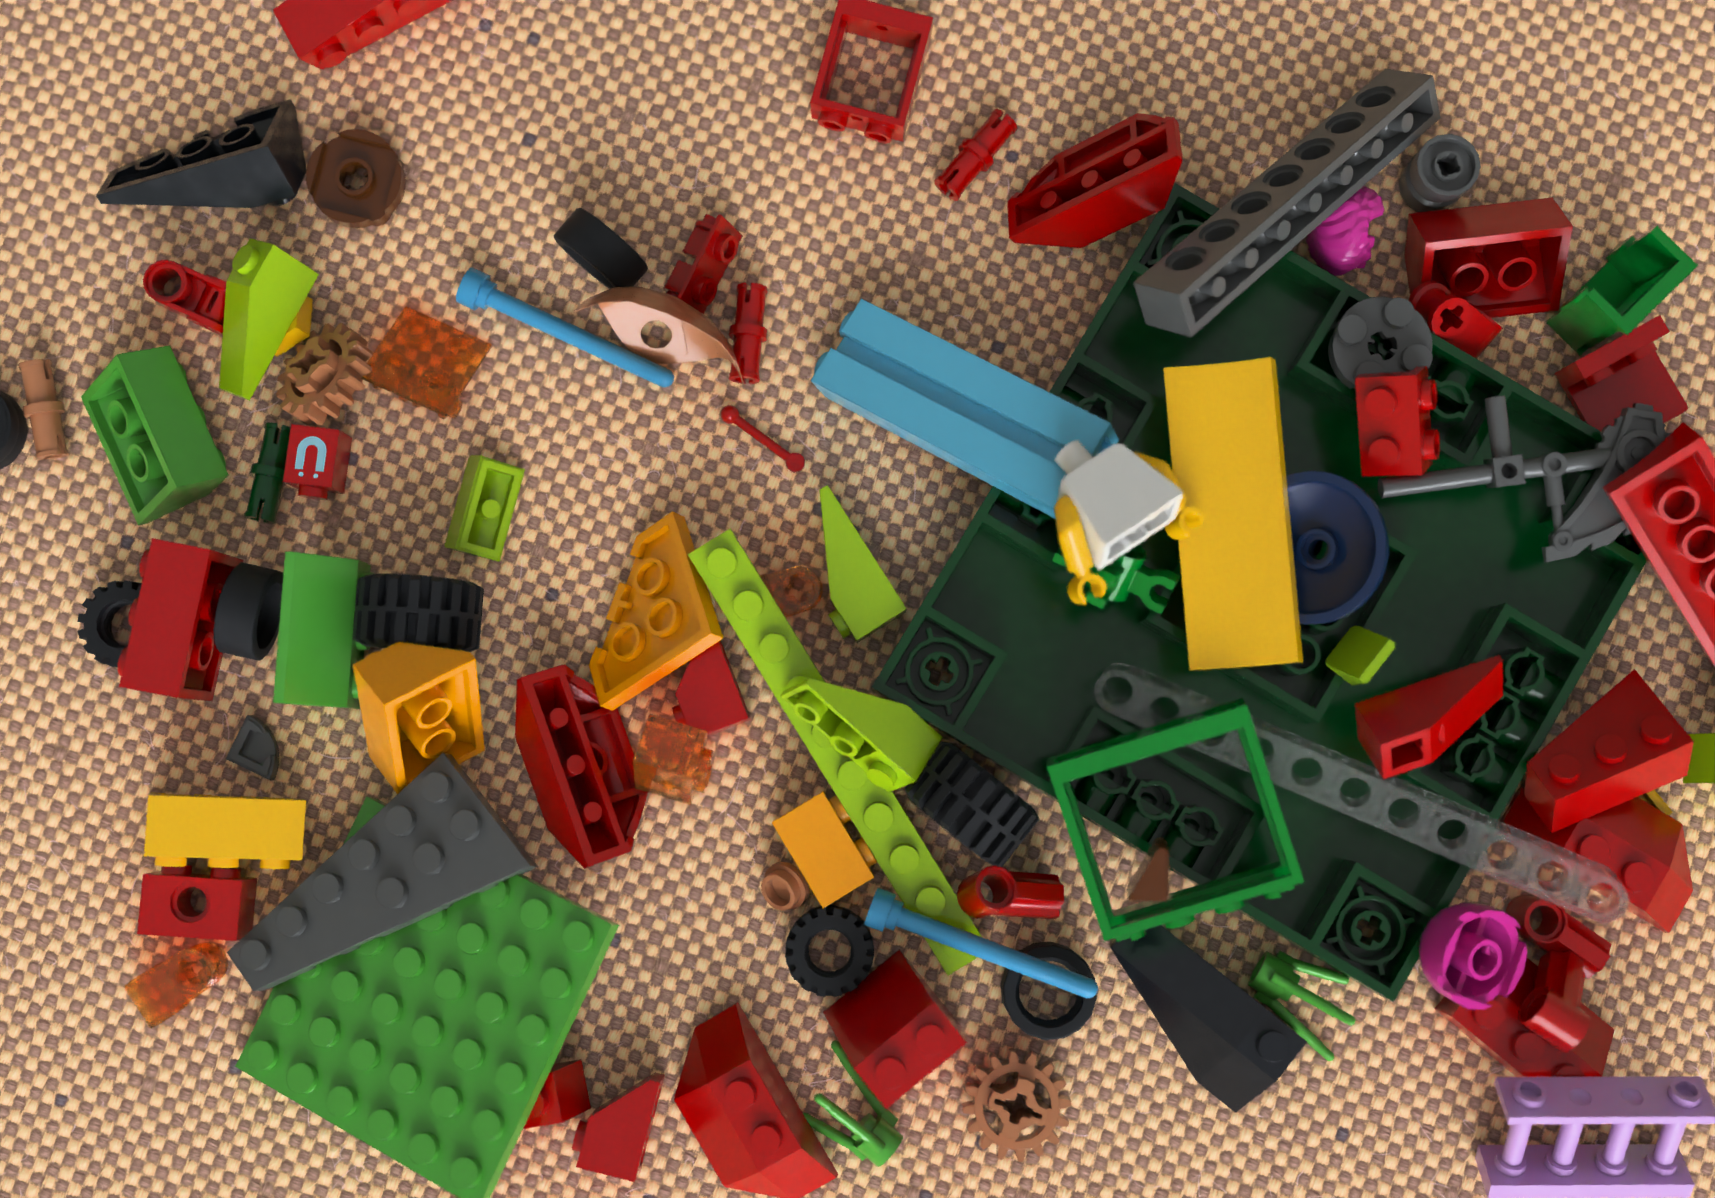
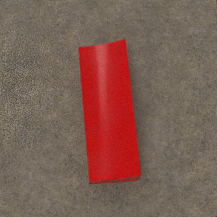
[1603,422,1715,670]

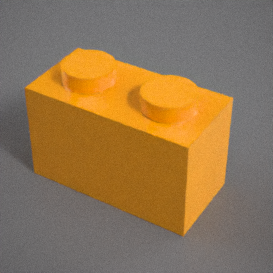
[772,791,877,908]

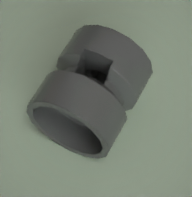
[1399,134,1481,212]

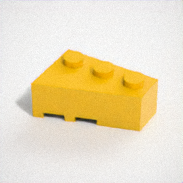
[144,792,306,869]

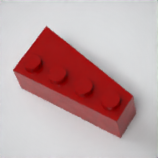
[273,0,453,70]

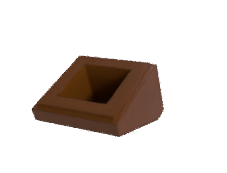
[1127,838,1169,901]

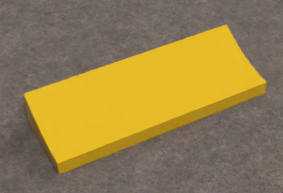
[1163,357,1303,671]

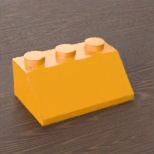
[353,642,485,794]

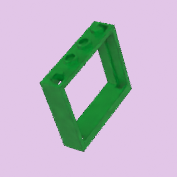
[1047,698,1304,942]

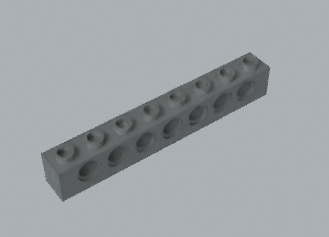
[1133,69,1441,337]

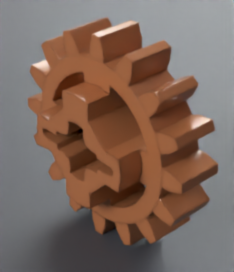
[276,323,373,425]
[962,1048,1071,1162]

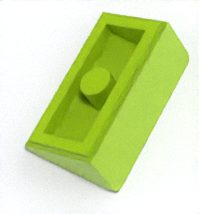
[445,455,525,562]

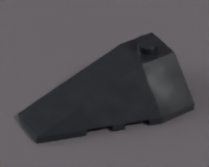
[96,99,306,208]
[1110,925,1307,1113]

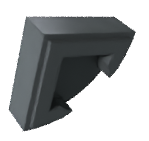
[226,715,279,780]

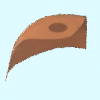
[574,286,746,389]

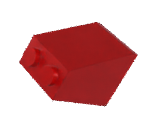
[823,949,967,1109]

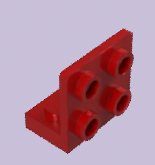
[1554,315,1688,431]

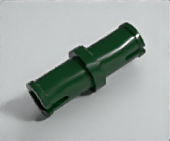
[244,422,291,524]

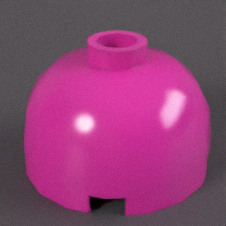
[1418,902,1527,1010]

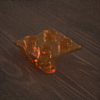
[361,306,492,419]

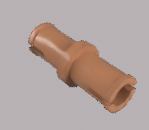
[18,359,69,460]

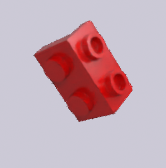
[1355,366,1440,477]

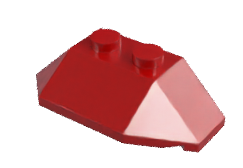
[1007,113,1183,248]
[515,664,648,869]
[1495,787,1693,933]
[674,1002,839,1198]

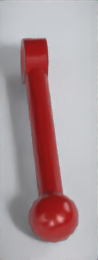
[720,405,805,473]

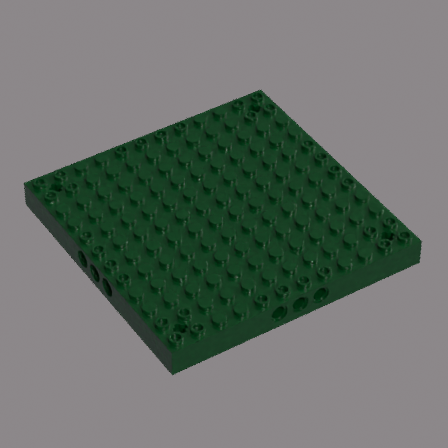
[871,183,1647,1002]

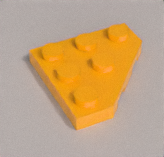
[589,511,723,711]

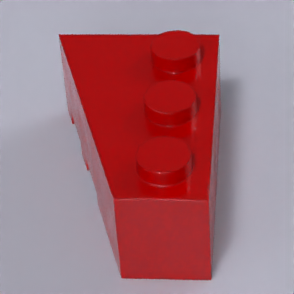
[1524,669,1694,833]

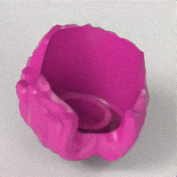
[1306,186,1384,276]

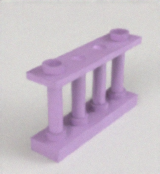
[1475,1076,1715,1198]

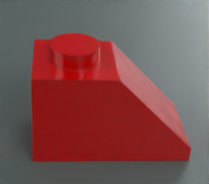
[672,640,751,740]
[572,1072,665,1182]

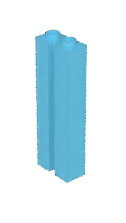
[811,299,1119,518]

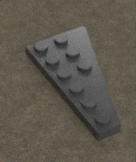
[227,753,538,991]

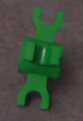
[1052,539,1180,614]

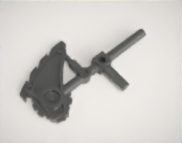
[1378,396,1671,562]

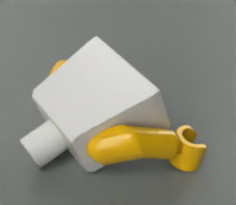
[1054,440,1204,605]

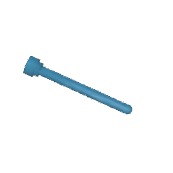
[456,267,674,388]
[864,888,1098,998]

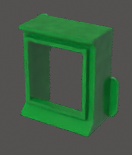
[1546,226,1698,356]

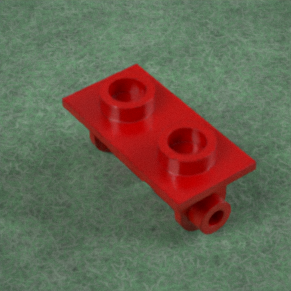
[663,214,743,314]

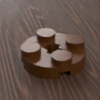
[306,129,406,228]

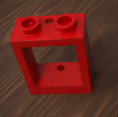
[810,0,933,143]

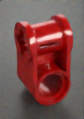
[143,260,226,336]
[1408,281,1503,359]

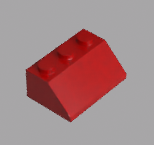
[1404,197,1573,318]
[117,538,243,701]
[1434,957,1615,1077]

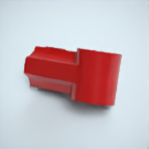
[957,865,1064,919]
[1505,895,1612,980]
[1518,950,1590,1052]

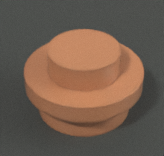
[761,862,809,911]

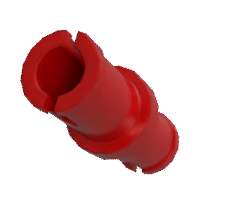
[934,109,1018,201]
[729,283,768,384]

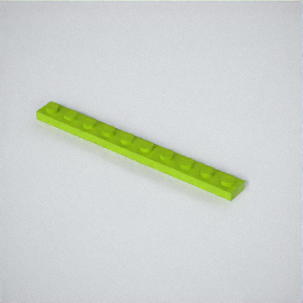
[688,528,982,976]

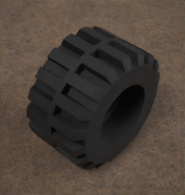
[352,574,484,652]
[904,741,1040,867]

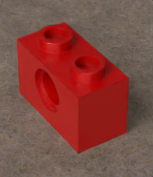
[137,864,257,941]

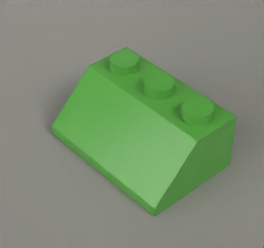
[81,345,229,526]
[273,551,375,709]

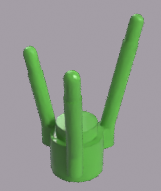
[1248,950,1356,1061]
[803,1040,903,1167]

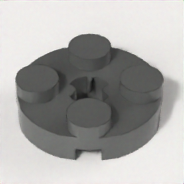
[1328,297,1433,389]

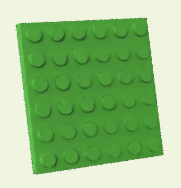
[235,796,619,1198]

